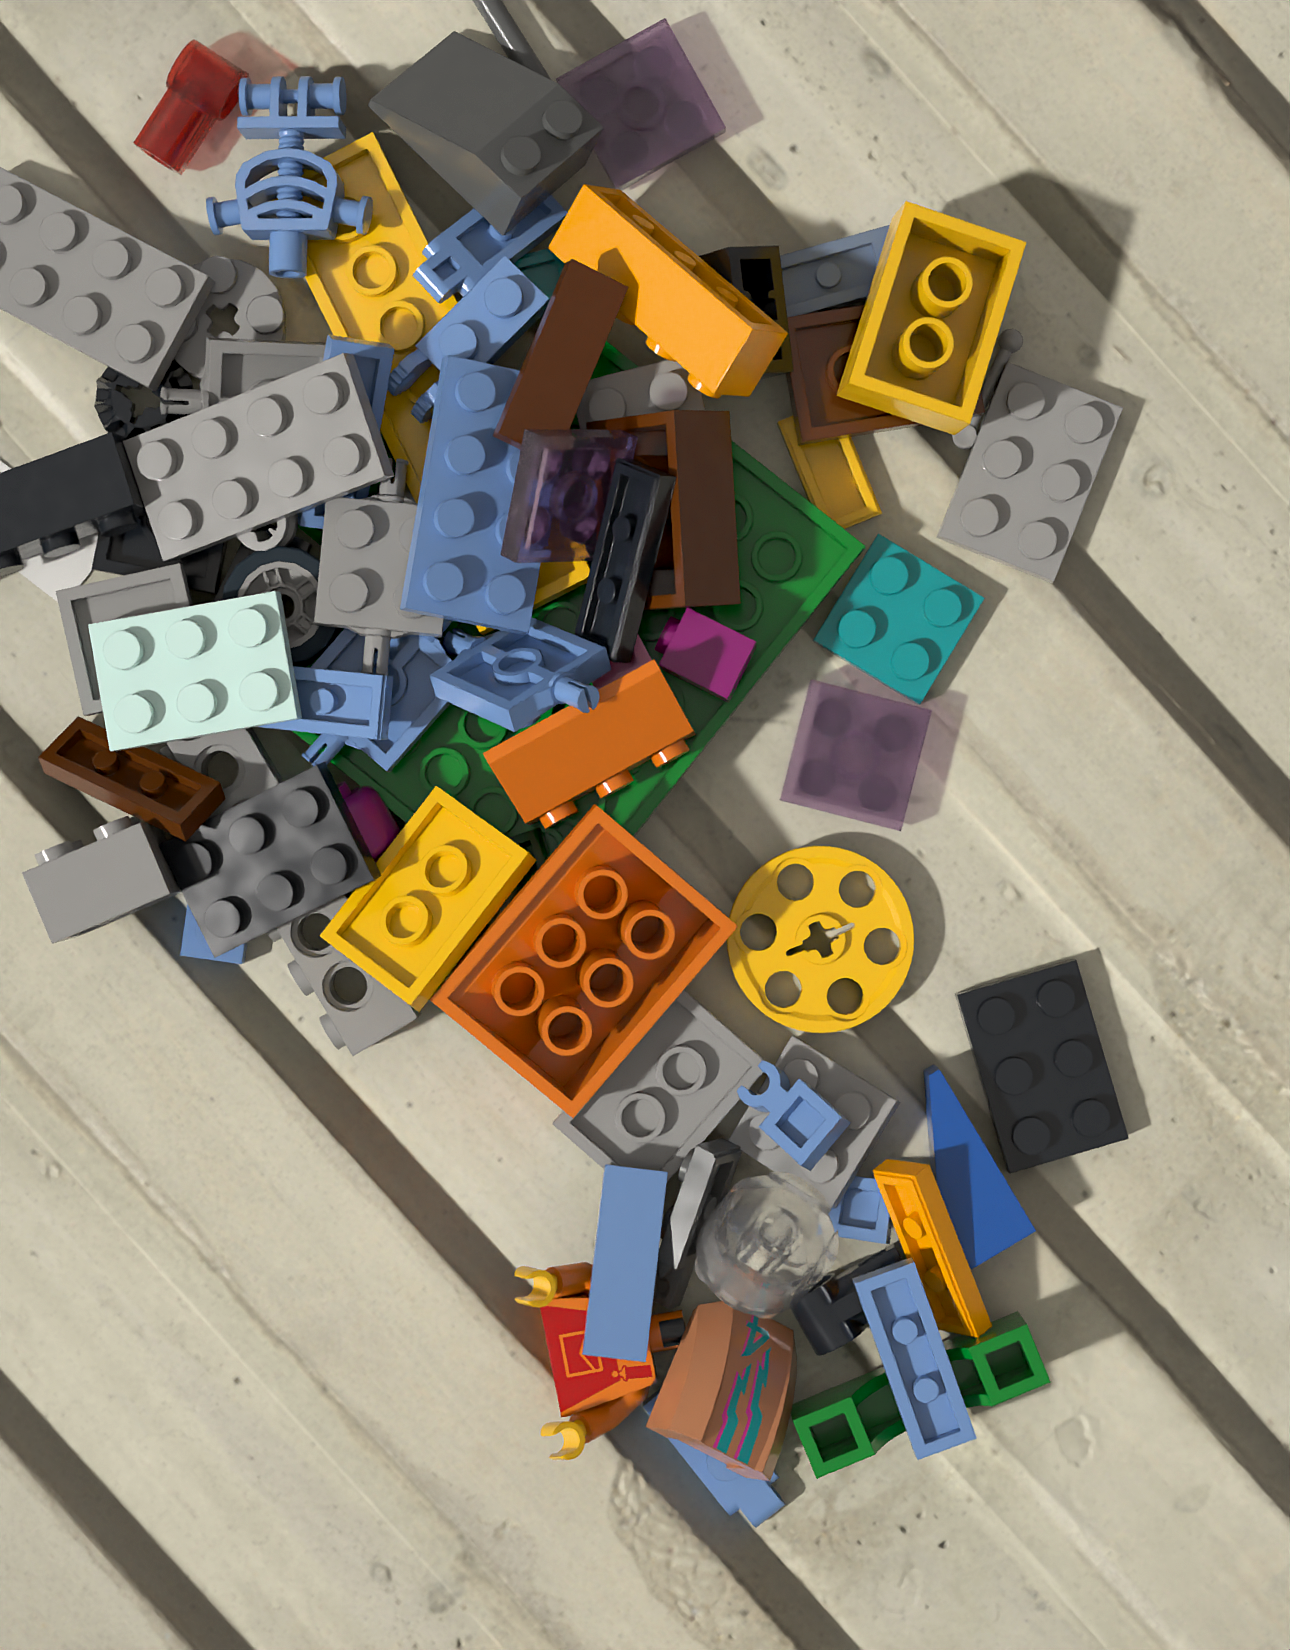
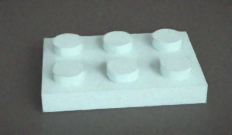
[88,591,302,751]

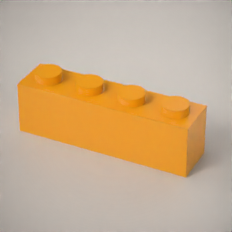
[548,184,788,399]

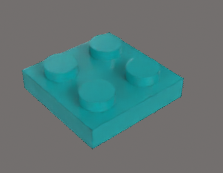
[813,533,985,705]

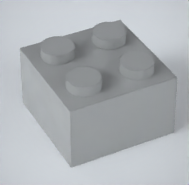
[22,816,182,944]

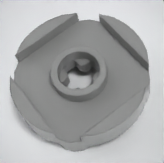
[174,256,286,380]

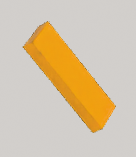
[873,1159,992,1338]

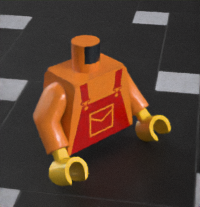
[514,1262,686,1460]

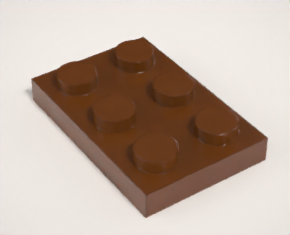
[786,305,985,446]

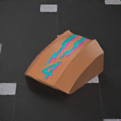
[645,1299,797,1481]

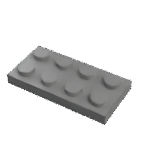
[0,167,215,392]
[123,353,394,561]

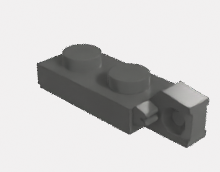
[653,1138,742,1309]

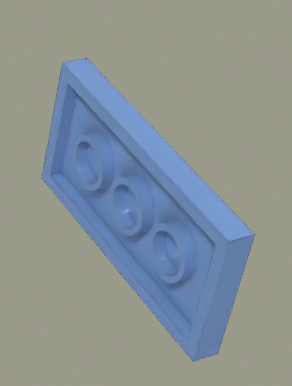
[400,355,559,634]

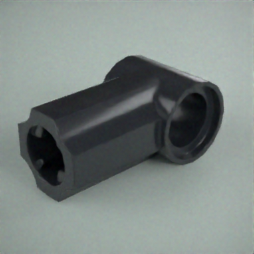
[786,1244,902,1356]

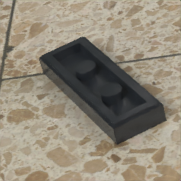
[574,458,677,663]

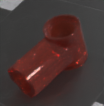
[133,39,249,175]

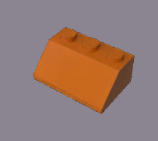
[483,659,696,829]

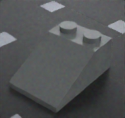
[368,31,604,236]

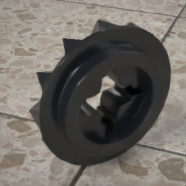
[94,359,194,439]

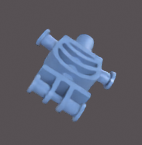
[206,76,373,278]

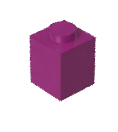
[654,607,757,703]

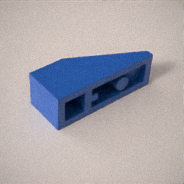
[923,1064,1036,1270]

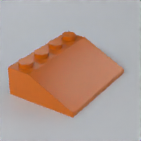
[429,804,738,1118]

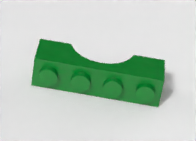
[791,1311,1051,1479]

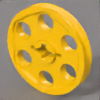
[727,846,914,1033]

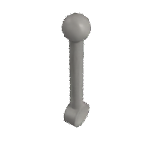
[952,329,1023,450]

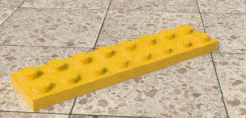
[271,132,590,635]

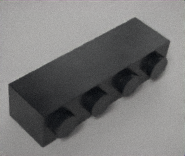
[0,432,147,577]

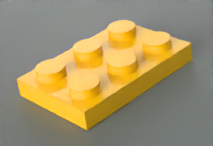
[319,786,537,1012]

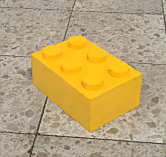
[836,201,1027,435]

